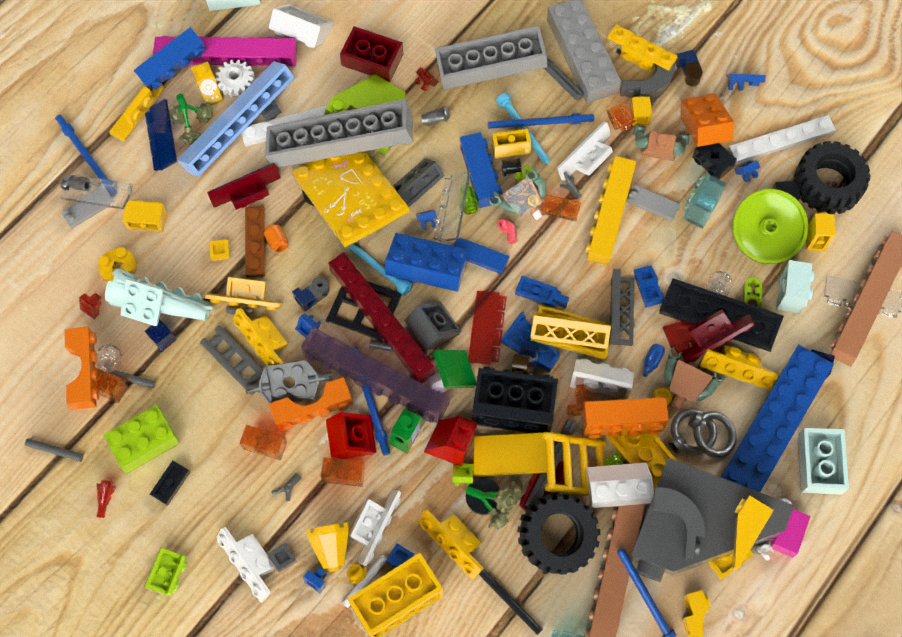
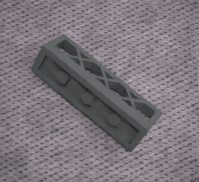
[393,158,445,207]
[609,269,634,346]

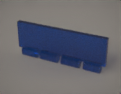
[145,99,177,171]

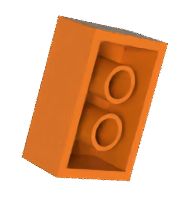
[680,94,734,147]

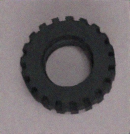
[793,141,871,214]
[517,494,600,575]

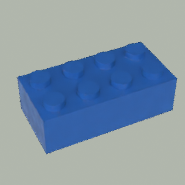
[385,233,469,292]

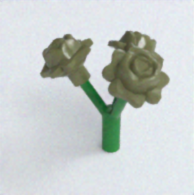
[166,93,213,145]
[466,481,522,530]

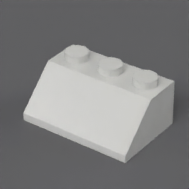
[269,4,334,48]
[570,359,634,399]
[586,463,654,508]

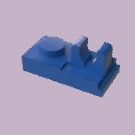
[726,74,766,91]

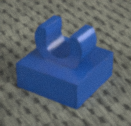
[734,161,760,182]
[416,210,437,230]
[295,313,321,341]
[303,566,327,594]

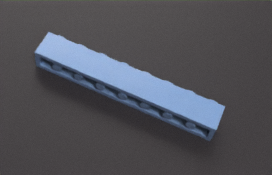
[177,61,294,177]

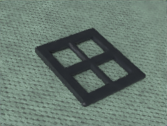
[326,281,402,341]

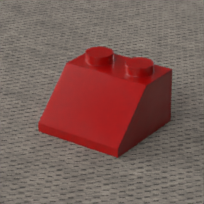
[326,412,377,459]
[424,416,478,466]

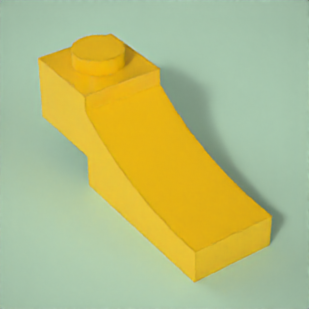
[682,590,711,637]

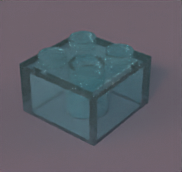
[683,173,727,229]

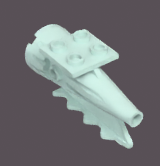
[105,268,214,326]

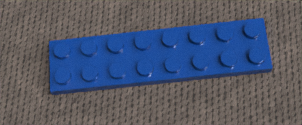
[721,344,834,492]

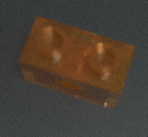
[95,367,128,403]
[240,425,287,460]
[321,457,365,487]

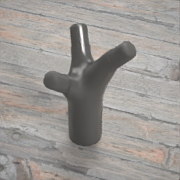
[560,172,582,200]
[226,306,253,315]
[272,473,302,501]

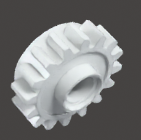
[215,60,255,97]

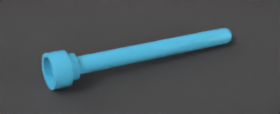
[496,93,550,164]
[347,243,413,296]

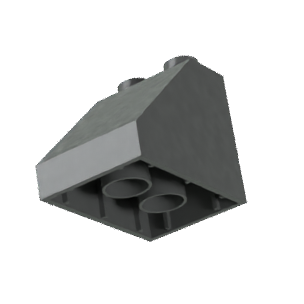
[632,458,794,583]

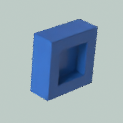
[386,544,414,568]

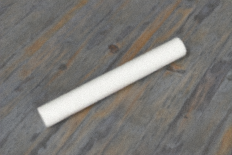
[342,555,387,608]

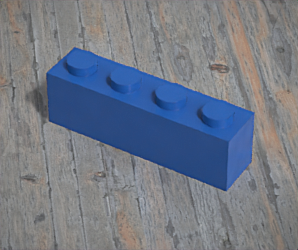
[134,27,207,91]
[460,132,503,208]

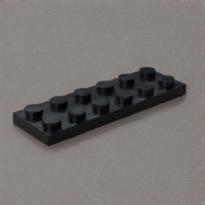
[659,278,784,352]

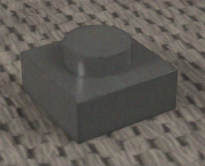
[261,100,281,121]
[268,543,297,572]

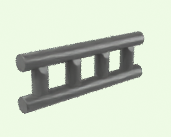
[200,325,263,395]

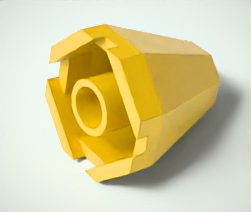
[306,522,349,572]

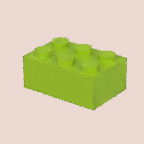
[103,405,180,474]

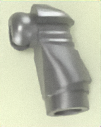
[421,107,450,126]
[60,175,91,191]

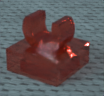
[414,67,439,91]
[79,293,102,319]

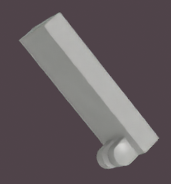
[627,184,680,222]
[61,186,115,229]

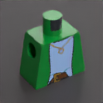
[390,408,425,453]

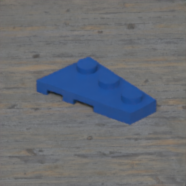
[500,312,560,372]

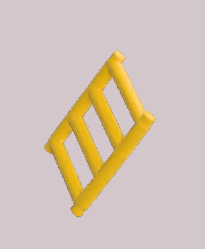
[542,432,606,497]

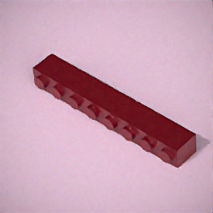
[328,252,435,385]

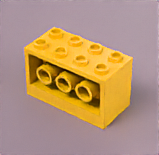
[347,553,444,637]

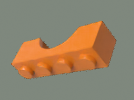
[64,326,99,410]
[269,377,353,431]

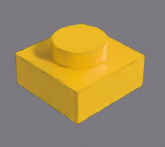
[209,239,230,261]

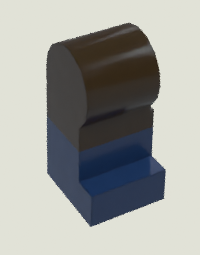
[675,49,703,87]
[512,347,539,373]

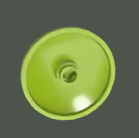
[732,189,808,264]

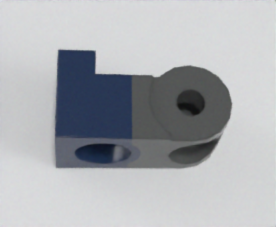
[292,277,329,312]

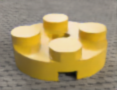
[98,247,138,283]

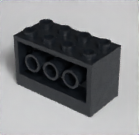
[472,367,558,433]

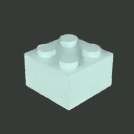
[777,260,815,313]

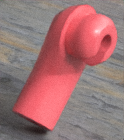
[497,218,517,244]

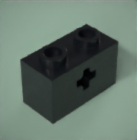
[692,143,737,181]

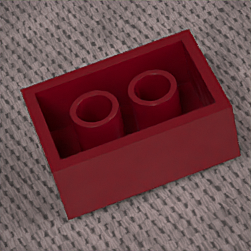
[340,26,404,82]

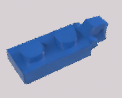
[515,276,569,308]

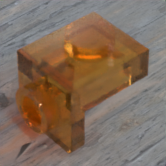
[606,103,636,131]
[566,384,590,416]

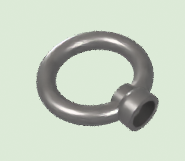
[668,408,717,454]
[688,411,737,458]

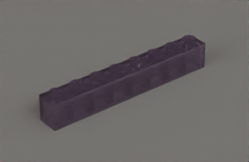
[301,327,450,424]

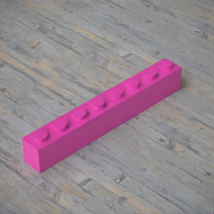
[153,36,297,66]

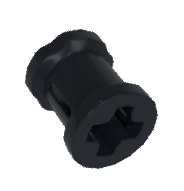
[502,159,522,177]

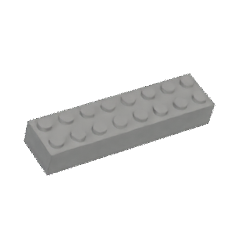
[265,99,413,168]

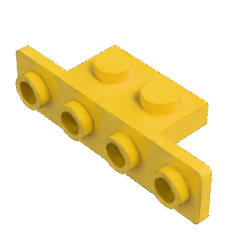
[608,25,677,72]
[109,85,164,141]
[205,277,283,310]
[233,308,288,366]
[700,345,780,391]
[418,510,483,580]

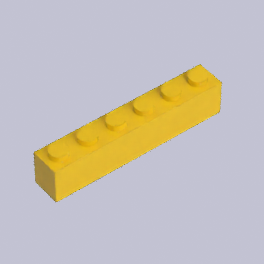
[585,156,637,266]

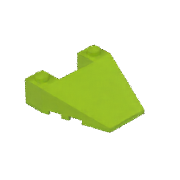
[324,74,406,155]

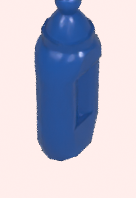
[643,344,665,377]

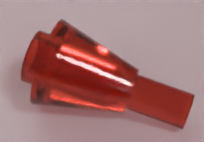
[96,480,117,518]

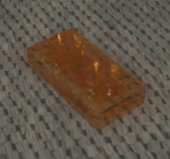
[541,194,581,222]

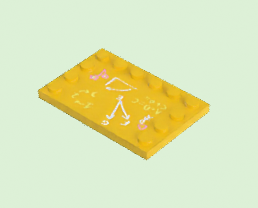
[291,151,410,247]

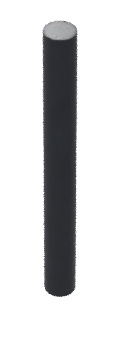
[479,569,543,635]

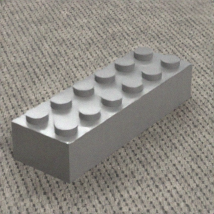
[547,0,621,104]
[435,26,547,90]

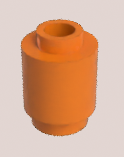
[264,224,289,253]

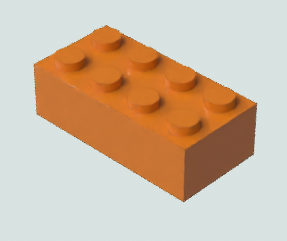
[581,397,669,439]

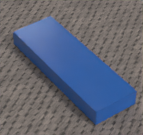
[453,237,509,274]

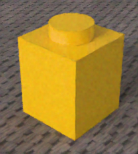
[630,96,652,125]

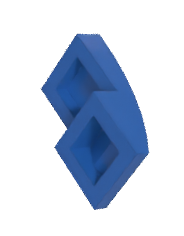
[633,265,664,308]

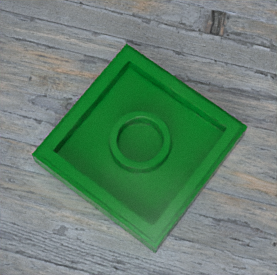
[433,350,476,388]

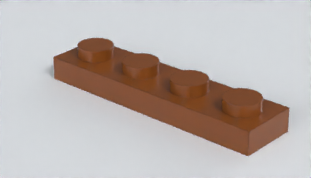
[245,206,265,277]

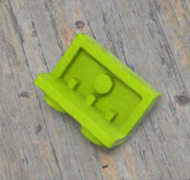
[144,547,187,596]

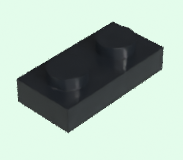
[150,460,190,506]

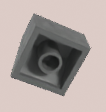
[404,302,461,350]

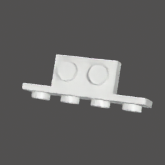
[557,122,613,181]
[348,490,401,566]
[216,527,275,603]

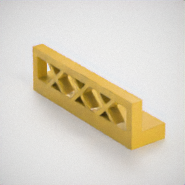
[530,312,611,349]

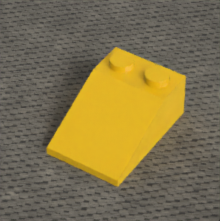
[732,495,774,571]

